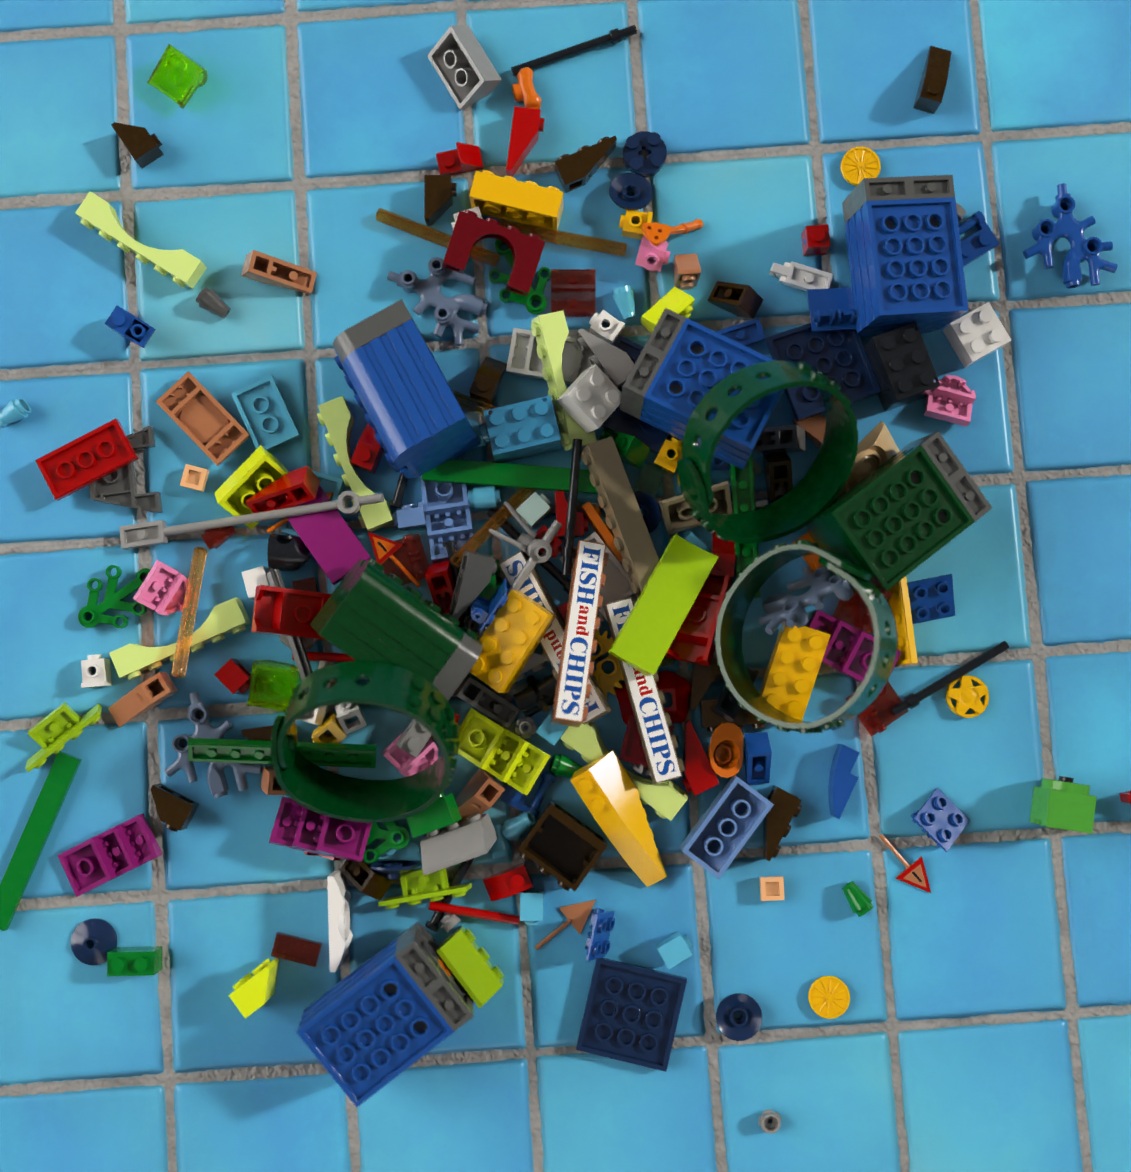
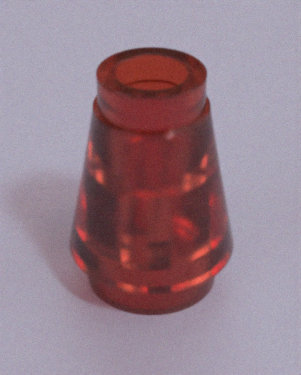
[201,526,237,550]

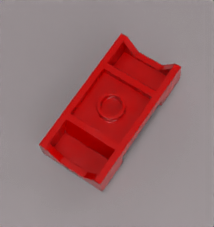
[665,575,733,667]
[251,585,332,641]

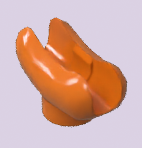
[512,67,541,109]

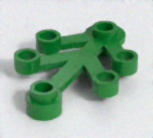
[489,239,551,315]
[78,565,151,629]
[363,821,410,863]

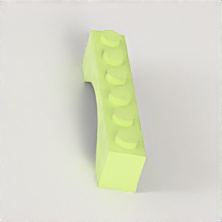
[75,191,207,290]
[531,310,597,451]
[317,396,394,532]
[109,597,251,680]
[560,722,689,821]

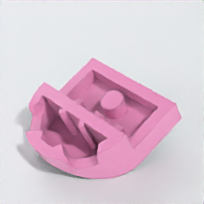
[924,375,976,427]
[133,560,192,616]
[382,731,439,777]

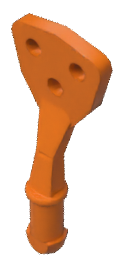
[641,219,703,246]

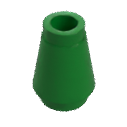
[549,754,584,778]
[842,881,874,917]

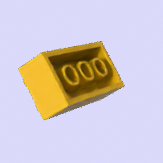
[469,170,563,233]
[469,589,556,693]
[759,620,831,720]

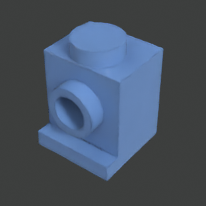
[393,502,427,531]

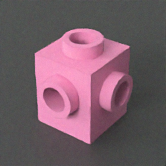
[635,235,671,272]

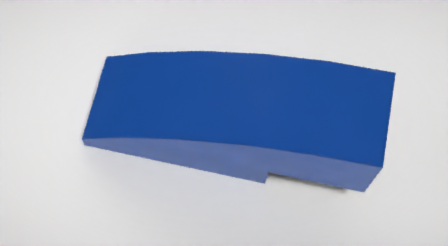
[828,744,860,819]

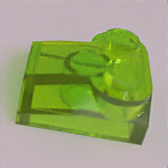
[147,44,207,109]
[247,660,300,712]

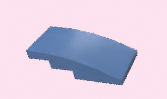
[420,476,476,563]

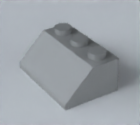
[427,25,502,110]
[420,813,498,875]

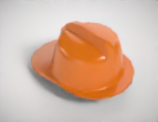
[707,722,744,778]

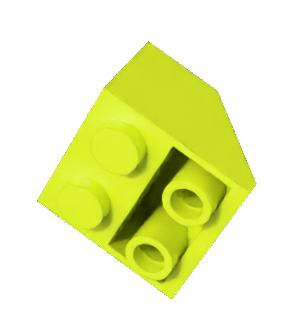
[640,287,695,333]
[229,957,279,1019]

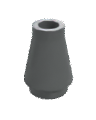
[196,287,231,319]

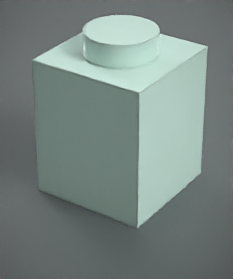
[516,492,551,529]

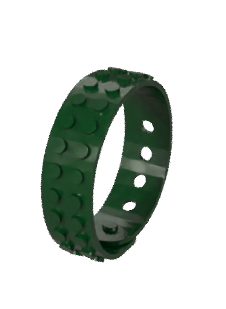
[677,361,858,544]
[715,540,898,733]
[271,661,459,823]

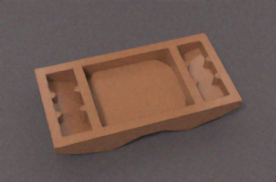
[156,371,250,466]

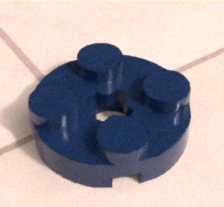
[623,131,667,177]

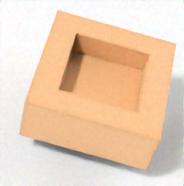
[180,464,209,492]
[759,876,785,901]

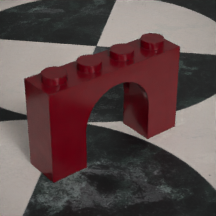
[442,210,545,297]

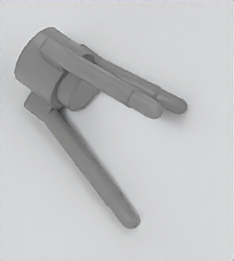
[489,501,537,556]

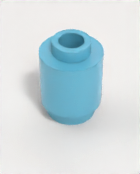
[468,486,502,510]

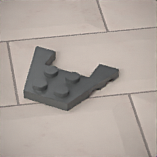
[89,426,163,513]

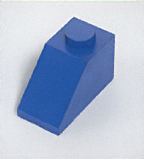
[744,732,772,785]

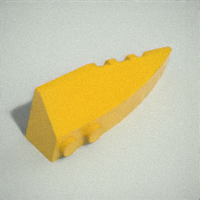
[570,750,667,887]

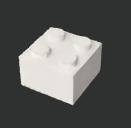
[942,302,1011,368]
[556,364,622,433]

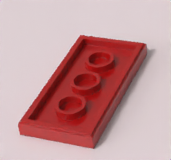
[35,419,138,501]

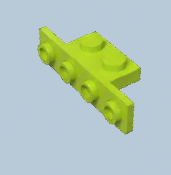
[25,702,102,772]
[378,868,472,909]

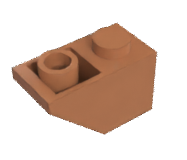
[673,253,701,290]

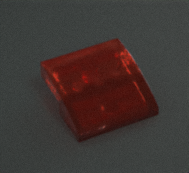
[551,269,596,317]

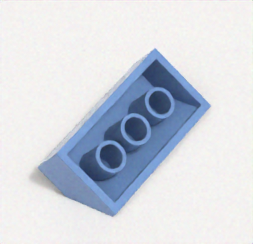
[679,776,774,879]

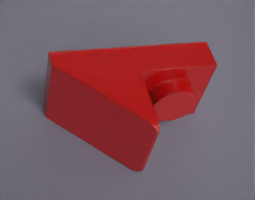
[436,142,484,176]

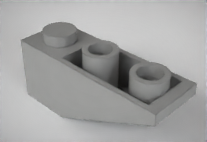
[576,328,635,389]

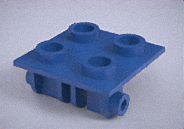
[807,287,857,332]
[907,574,955,624]
[471,578,508,631]
[911,788,970,852]
[585,908,615,961]

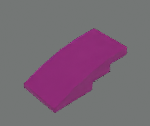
[287,485,372,585]
[807,610,902,692]
[269,796,372,862]
[57,813,163,897]

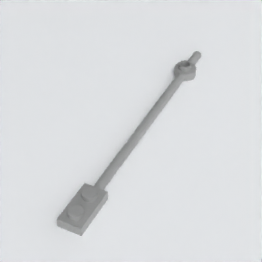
[119,491,384,550]
[396,520,562,758]

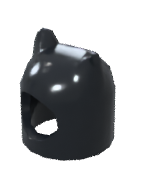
[267,534,310,571]

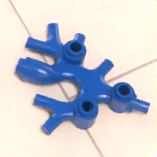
[1023,183,1118,288]

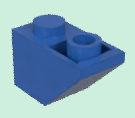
[105,305,156,348]

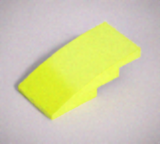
[455,708,550,795]

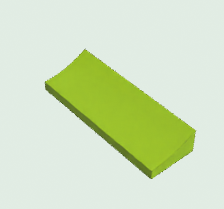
[608,534,719,676]

